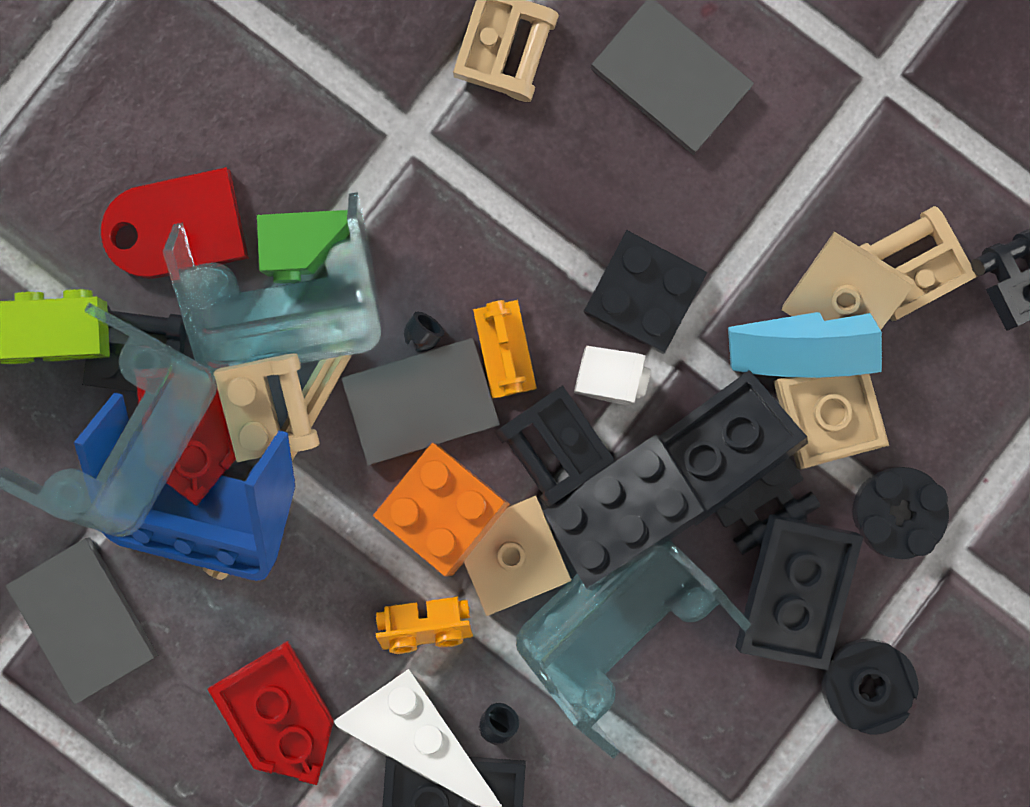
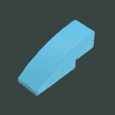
[728,312,882,378]

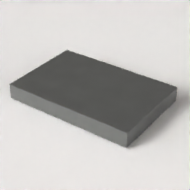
[591,0,754,155]
[341,338,500,466]
[5,537,159,705]

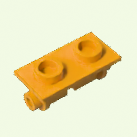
[473,300,537,399]
[376,596,473,654]

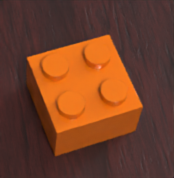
[373,442,510,576]

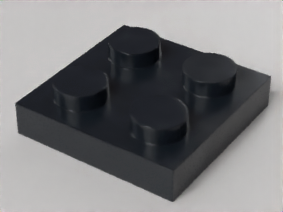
[583,230,708,354]

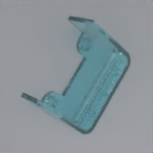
[163,192,381,376]
[0,303,217,537]
[516,540,752,758]

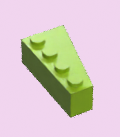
[0,289,110,365]

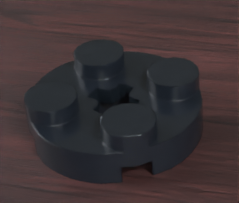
[852,467,949,559]
[822,638,919,735]

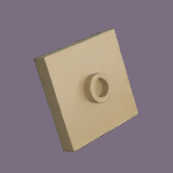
[782,232,914,330]
[773,374,889,469]
[464,495,571,616]

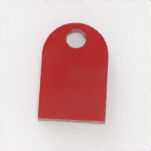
[101,167,249,279]

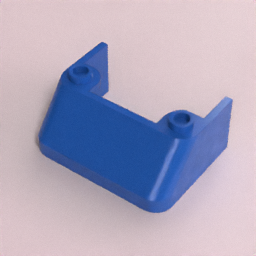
[74,393,296,581]

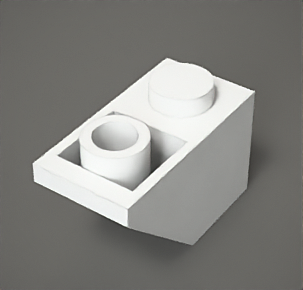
[574,346,651,406]

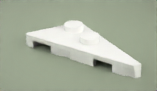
[334,669,502,807]

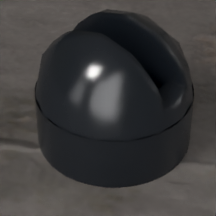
[404,312,444,352]
[478,703,519,745]

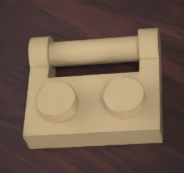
[453,0,559,102]
[859,206,978,322]
[214,353,320,462]

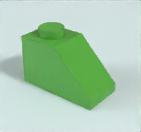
[257,210,356,284]

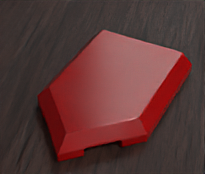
[135,364,236,506]
[207,641,334,785]

